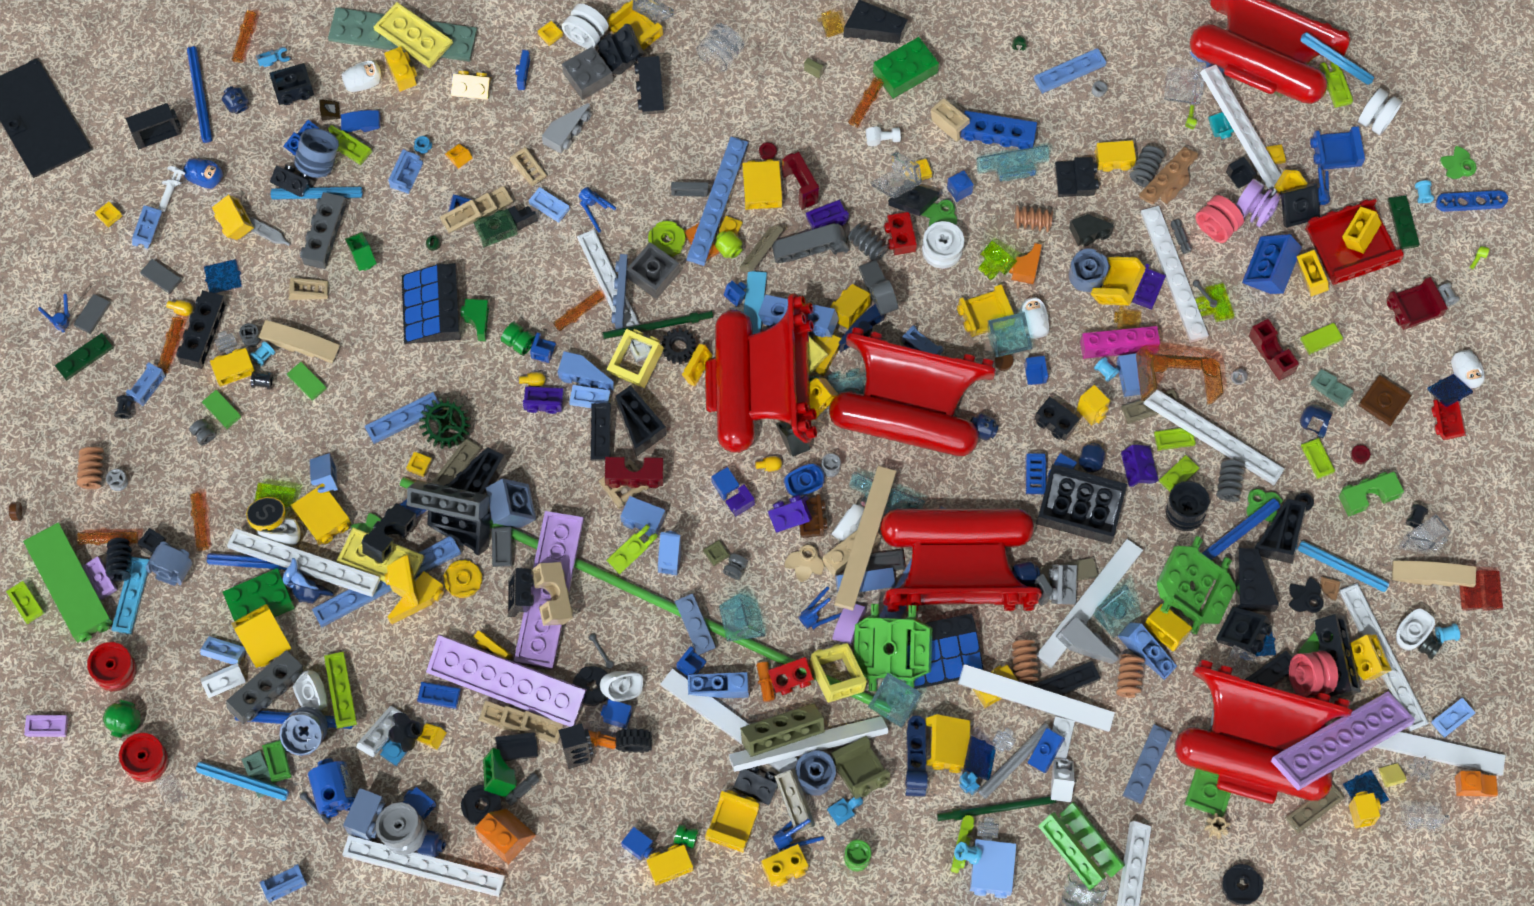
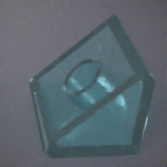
[988,312,1033,357]
[1093,585,1142,638]
[719,593,766,642]
[868,673,922,728]

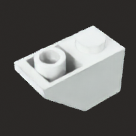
[1051,758,1074,802]

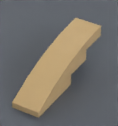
[439,186,513,233]
[258,320,340,363]
[1392,561,1476,587]
[478,701,563,744]

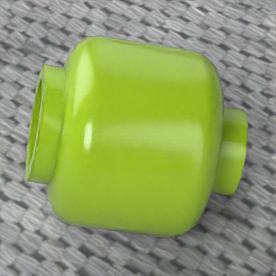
[715,231,743,259]

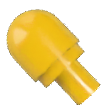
[166,300,193,316]
[519,372,546,387]
[755,456,782,472]

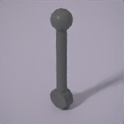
[1193,280,1217,308]
[589,634,614,669]
[300,792,330,824]

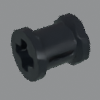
[251,371,273,390]
[114,395,134,419]
[1406,504,1429,530]

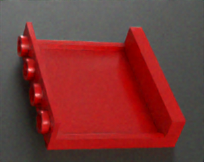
[1305,199,1404,285]

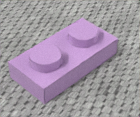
[82,556,117,600]
[24,715,68,737]

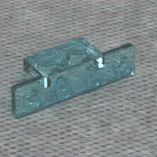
[976,145,1049,182]
[809,370,866,395]
[849,472,925,516]

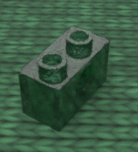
[473,209,518,248]

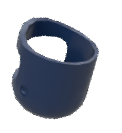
[1300,404,1333,439]

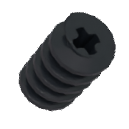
[105,538,132,582]

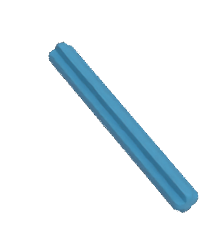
[1300,32,1374,85]
[270,187,363,200]
[1298,541,1389,592]
[196,761,289,801]

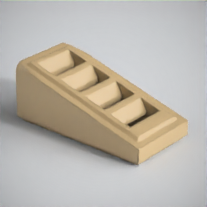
[510,147,547,186]
[289,277,328,300]

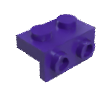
[805,200,849,230]
[1132,263,1166,310]
[523,386,564,414]
[1121,445,1158,487]
[767,494,812,533]

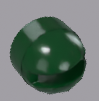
[1012,35,1027,51]
[426,235,441,251]

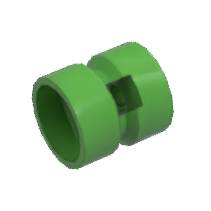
[844,840,871,872]

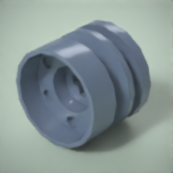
[294,128,339,178]
[279,706,328,756]

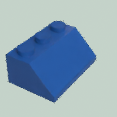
[1242,234,1302,294]

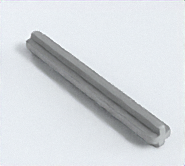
[978,724,1052,799]

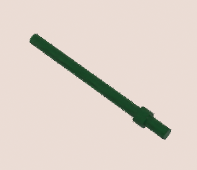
[602,311,713,339]
[937,796,1057,822]

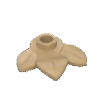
[785,545,824,582]

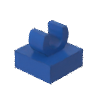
[724,281,747,307]

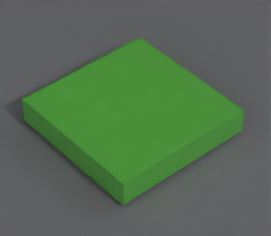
[1185,769,1231,817]

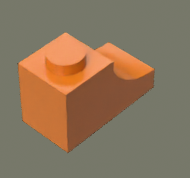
[1009,243,1042,284]
[1455,771,1498,797]

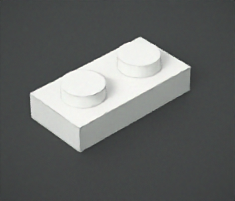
[200,663,246,698]
[1052,716,1075,759]

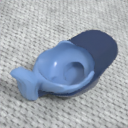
[283,558,334,604]

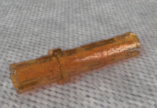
[231,10,257,63]
[848,77,884,128]
[553,290,605,331]
[158,317,184,373]
[190,492,209,551]
[77,530,138,546]

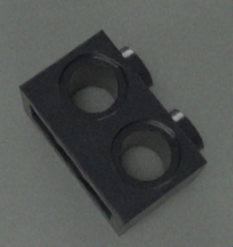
[1034,396,1080,441]

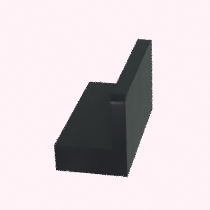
[495,732,538,761]

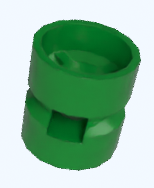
[500,321,535,356]

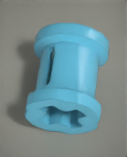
[1415,180,1434,204]
[250,341,275,366]
[1094,357,1119,382]
[1435,623,1460,644]
[954,842,982,865]

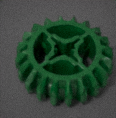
[419,397,471,449]

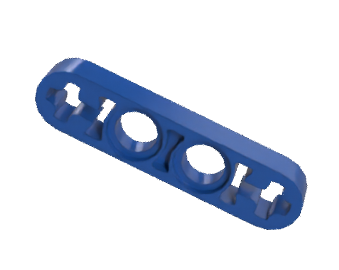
[1435,191,1508,212]

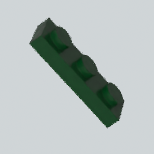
[1387,196,1420,249]
[54,333,113,381]

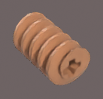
[1014,205,1053,232]
[76,447,104,489]
[1012,640,1039,684]
[1116,654,1145,698]

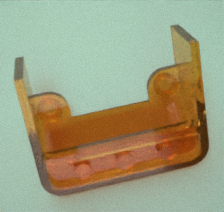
[1136,346,1224,405]

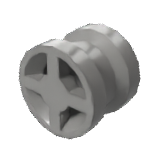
[106,469,128,491]

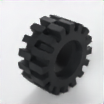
[662,328,696,364]
[616,728,652,753]

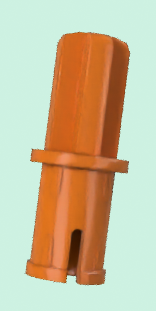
[756,662,775,702]
[588,730,616,749]

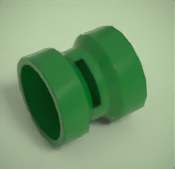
[674,824,699,849]

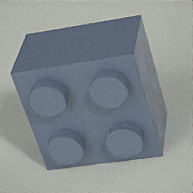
[486,479,536,528]
[343,788,387,841]

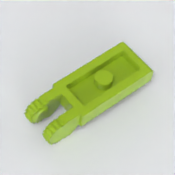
[1320,61,1353,108]
[328,126,372,165]
[606,524,658,574]
[950,815,974,873]

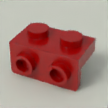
[1431,398,1466,440]

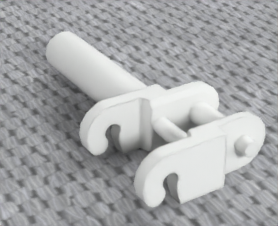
[158,166,185,212]

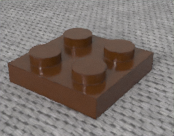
[1358,375,1412,427]

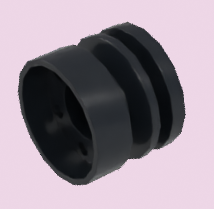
[1165,481,1210,531]

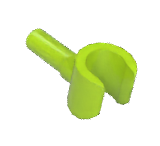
[1185,105,1198,130]
[1469,246,1490,269]

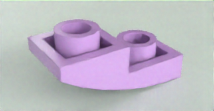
[833,604,866,644]

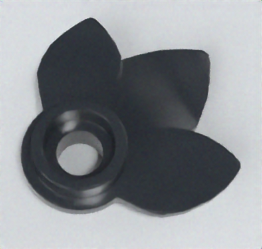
[1288,577,1323,613]
[388,713,423,752]

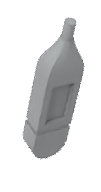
[249,218,291,246]

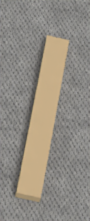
[834,466,896,611]

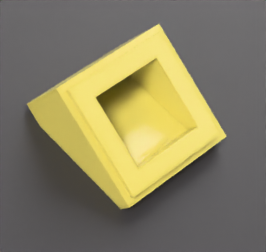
[1379,763,1407,788]

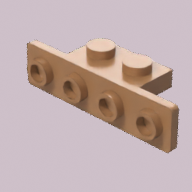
[1139,147,1198,204]

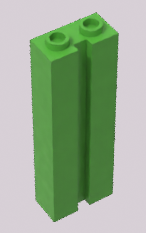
[23,522,113,643]

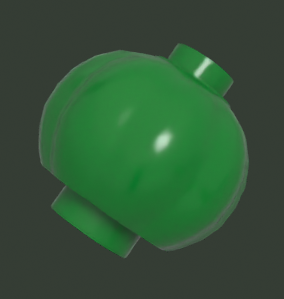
[103,700,141,739]

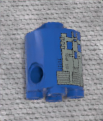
[308,758,356,818]

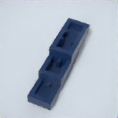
[838,304,884,353]

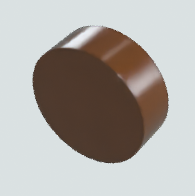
[994,351,1014,371]
[9,502,23,521]

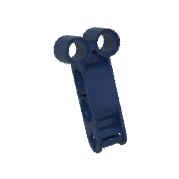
[905,715,928,797]

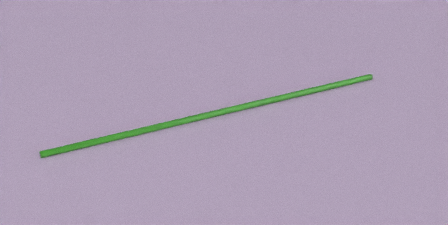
[400,477,893,714]

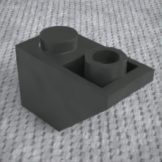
[1069,214,1114,246]
[776,421,810,457]

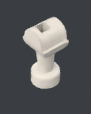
[865,126,901,146]

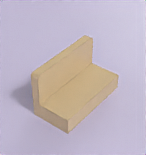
[931,99,970,142]

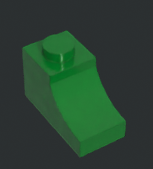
[345,232,377,271]
[461,299,489,341]
[483,748,517,797]

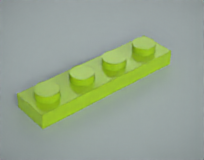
[324,652,357,729]

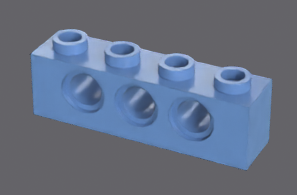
[758,295,839,338]

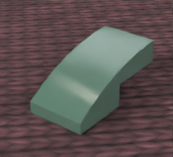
[1311,369,1354,408]
[241,751,275,798]

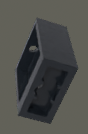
[125,103,181,150]

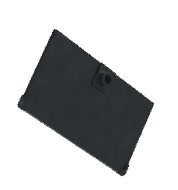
[0,58,93,178]

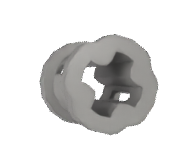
[1438,283,1459,307]

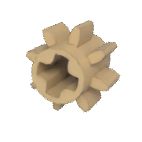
[1204,813,1231,840]

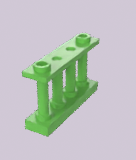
[1038,802,1125,891]

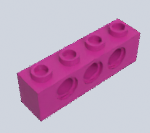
[1080,326,1160,359]

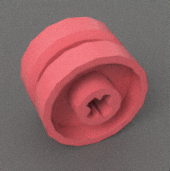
[1195,195,1244,243]
[1289,651,1338,697]

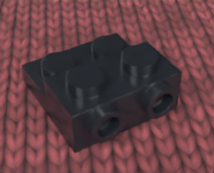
[598,24,644,75]
[269,63,314,105]
[1055,157,1099,197]
[507,568,534,617]
[1216,607,1272,657]

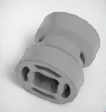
[821,453,841,478]

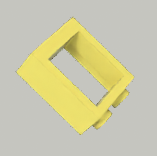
[606,329,664,388]
[809,643,867,703]

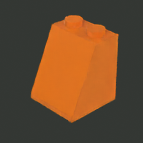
[475,808,536,865]

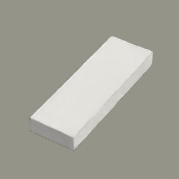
[356,706,403,757]

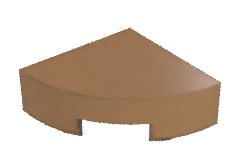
[1320,576,1340,601]

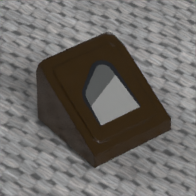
[319,99,340,121]

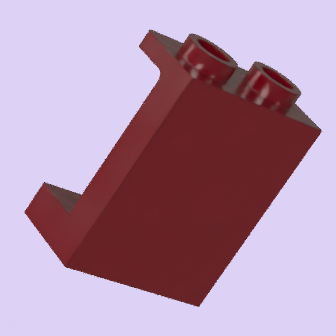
[782,152,819,210]
[1387,277,1448,330]

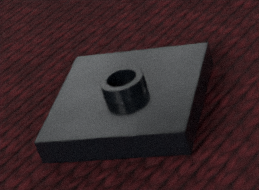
[888,182,940,216]
[1281,183,1320,228]

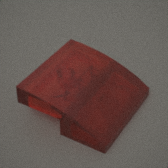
[1459,570,1504,611]

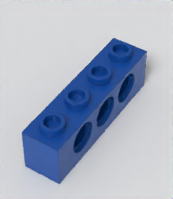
[960,111,1037,150]

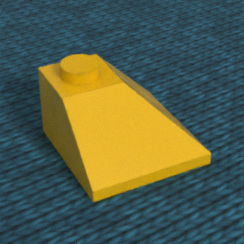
[384,555,419,605]

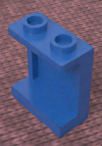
[1310,126,1365,170]

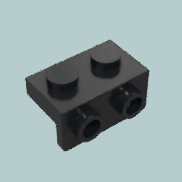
[270,164,316,197]
[733,766,778,805]

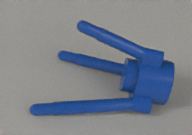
[1297,167,1330,205]
[579,187,616,233]
[38,293,70,333]
[798,586,842,630]
[772,819,824,850]

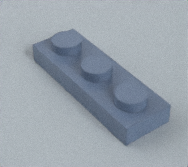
[675,593,717,656]

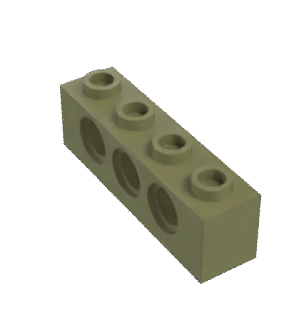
[740,703,824,757]

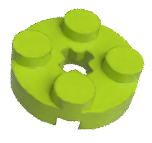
[648,221,685,257]

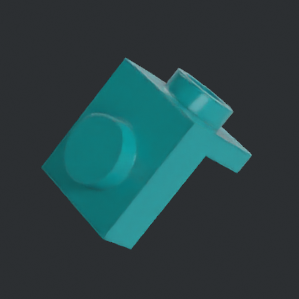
[1208,112,1234,140]

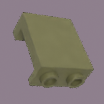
[831,736,891,800]

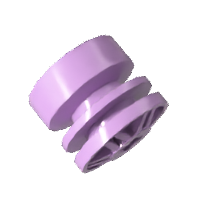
[1236,179,1281,228]

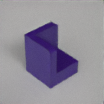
[726,484,755,517]

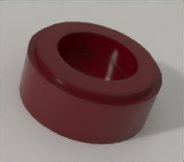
[759,142,777,160]
[1351,445,1371,464]

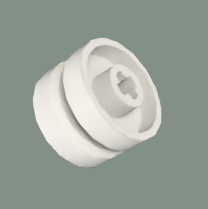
[562,4,609,49]
[1358,88,1402,136]
[922,221,964,269]

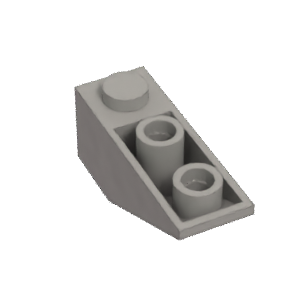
[542,103,592,154]
[1056,617,1119,664]

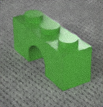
[1338,472,1404,517]

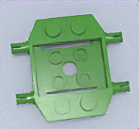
[1157,536,1236,634]
[854,604,932,693]

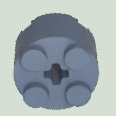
[1068,249,1108,292]
[146,542,192,586]
[795,750,836,796]

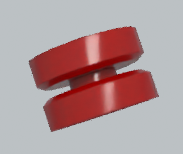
[87,642,136,692]
[119,732,169,783]

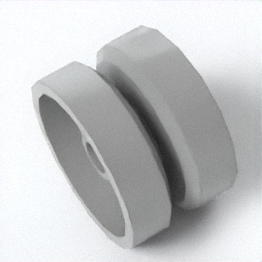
[375,802,427,855]

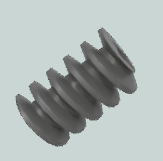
[1130,146,1165,188]
[848,223,889,261]
[1216,459,1246,502]

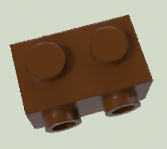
[799,494,827,538]

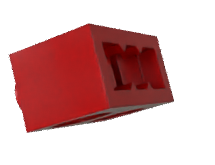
[884,212,917,256]
[768,657,815,695]

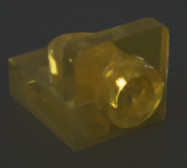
[817,10,844,38]
[1114,306,1141,329]

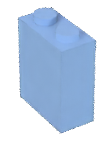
[970,839,1016,898]

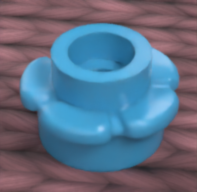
[414,136,432,154]

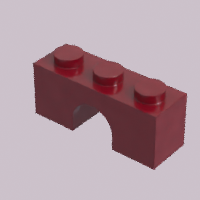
[1248,319,1299,381]
[605,457,663,488]

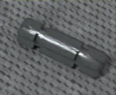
[1171,219,1192,254]
[505,773,540,806]

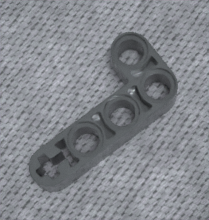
[772,224,849,263]
[858,260,899,316]

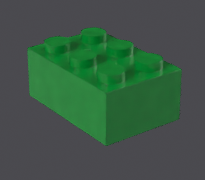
[873,37,939,99]
[222,568,295,621]

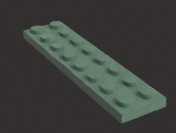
[328,7,477,62]

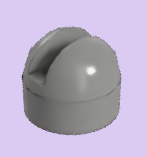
[1092,81,1107,97]
[1231,368,1248,385]

